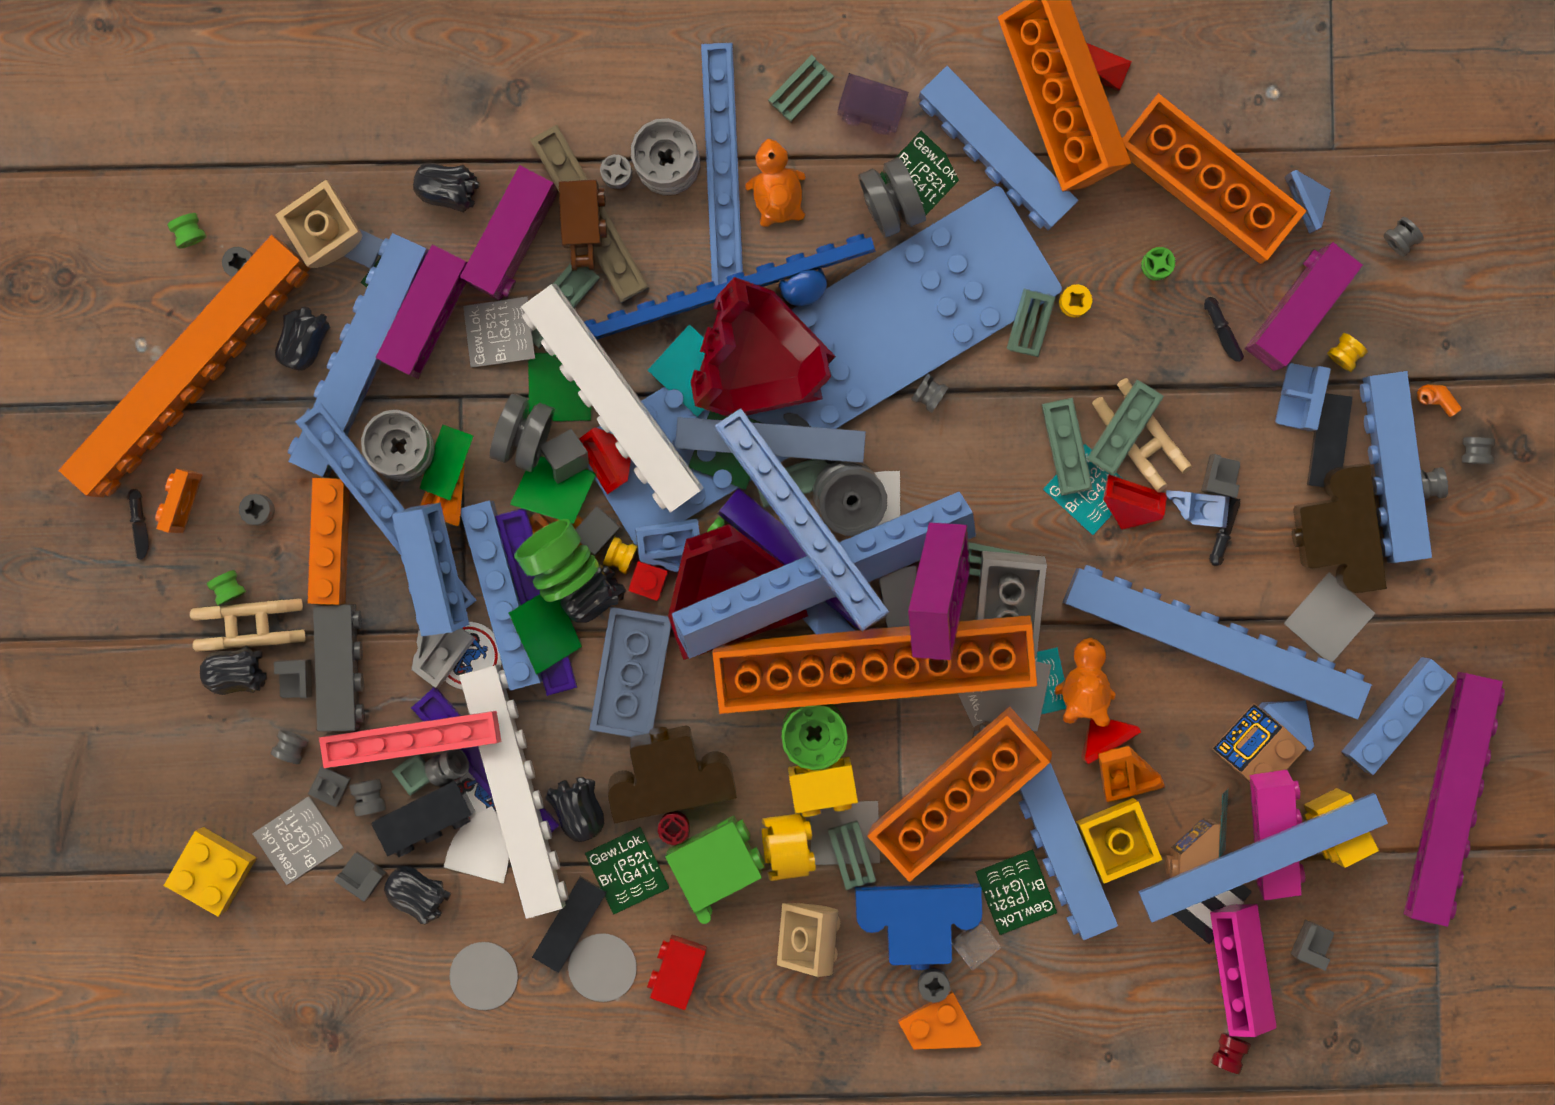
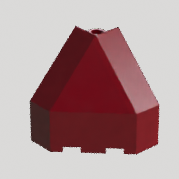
[691,277,836,417]
[668,524,808,660]

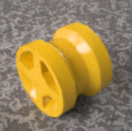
[1059,284,1092,318]
[1327,333,1368,372]
[603,537,638,574]

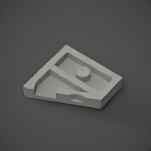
[411,628,475,689]

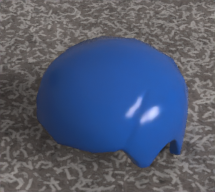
[779,268,827,307]

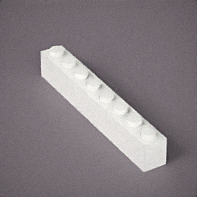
[521,284,704,513]
[459,665,569,919]

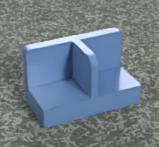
[1275,363,1331,431]

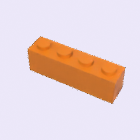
[307,478,350,605]

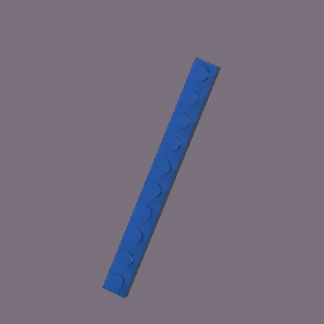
[584,234,876,340]

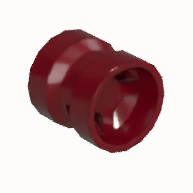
[658,811,690,845]
[1210,1033,1251,1074]

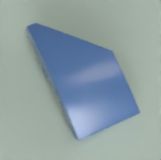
[1166,490,1230,528]

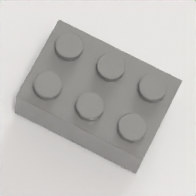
[975,551,1047,657]

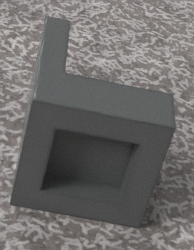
[540,429,589,484]
[1201,454,1240,498]
[576,506,621,555]
[274,659,312,698]
[334,852,387,902]
[1290,919,1334,971]

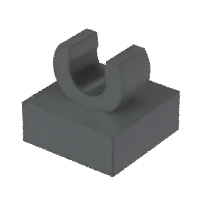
[308,765,351,807]

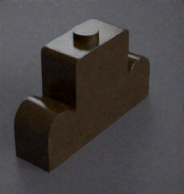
[1292,463,1387,593]
[608,725,737,824]

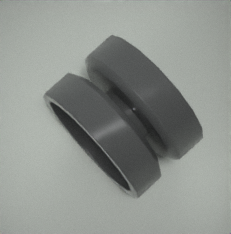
[858,157,926,239]
[490,393,555,473]
[813,461,887,536]

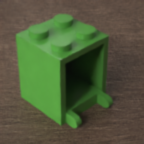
[665,815,765,924]

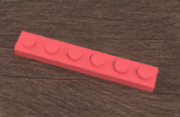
[319,711,502,768]

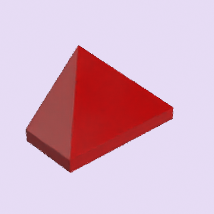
[1086,43,1132,91]
[579,427,631,495]
[1103,474,1167,530]
[1081,718,1141,764]

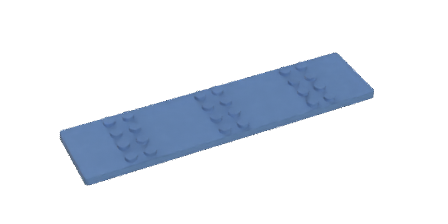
[588,186,1062,545]

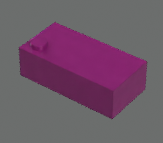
[460,165,559,301]
[1244,242,1363,371]
[375,244,467,379]
[908,522,970,660]

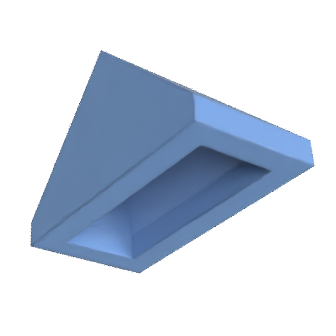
[1284,170,1331,234]
[803,601,855,634]
[1258,700,1314,751]

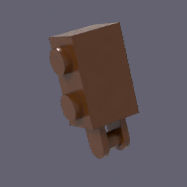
[559,180,607,271]

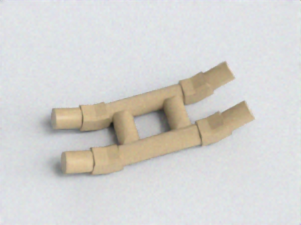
[1092,378,1192,492]
[190,598,305,652]

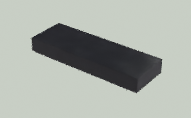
[1307,393,1353,488]
[532,876,607,973]

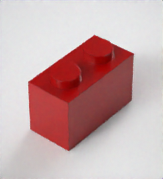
[647,934,707,1010]

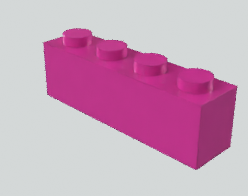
[1250,770,1305,900]
[1210,904,1277,1037]

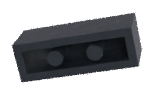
[371,778,476,858]

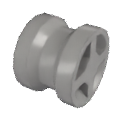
[600,154,633,189]

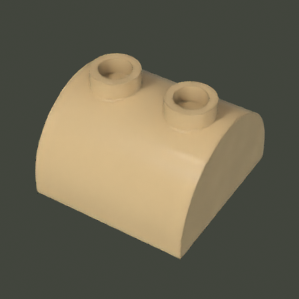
[275,180,362,268]
[777,903,840,977]

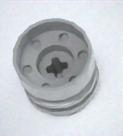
[631,118,700,195]
[361,410,435,482]

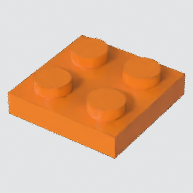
[155,468,203,533]

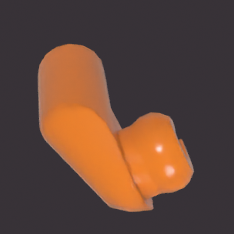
[1417,384,1462,417]

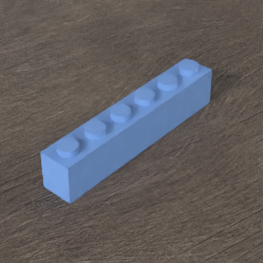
[918,66,1079,231]
[1360,371,1432,563]
[460,500,542,691]
[1018,763,1118,941]

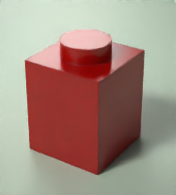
[628,561,669,601]

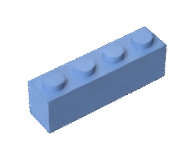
[392,503,470,636]
[1341,657,1455,775]

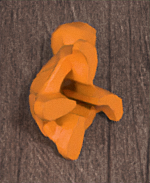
[745,139,806,227]
[1054,638,1116,727]

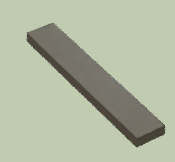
[530,124,649,303]

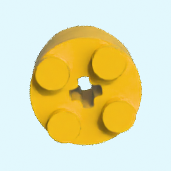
[761,813,816,881]

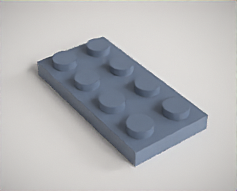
[589,607,671,737]

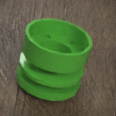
[514,519,599,602]
[781,704,848,770]

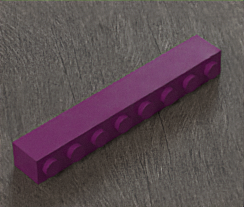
[1404,672,1505,927]

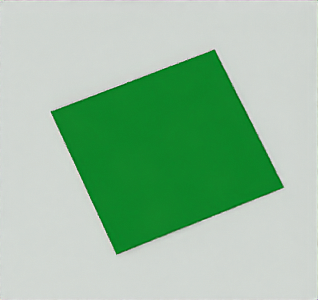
[528,353,591,421]
[419,424,474,501]
[510,456,596,524]
[508,594,582,675]

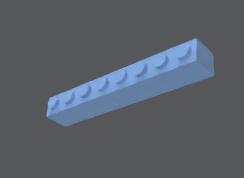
[288,233,429,478]

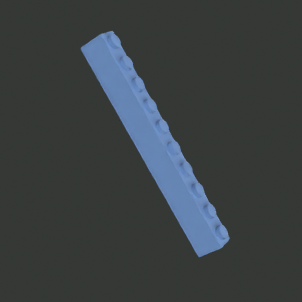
[672,492,976,659]
[1062,565,1372,719]

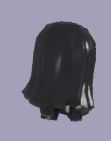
[413,163,480,213]
[275,307,331,371]
[560,563,626,623]
[200,646,267,695]
[545,777,604,842]
[384,866,451,925]

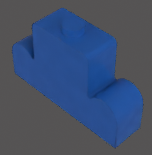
[855,883,982,970]

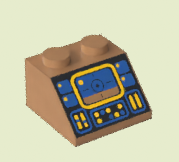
[1211,703,1306,784]
[1165,818,1220,878]

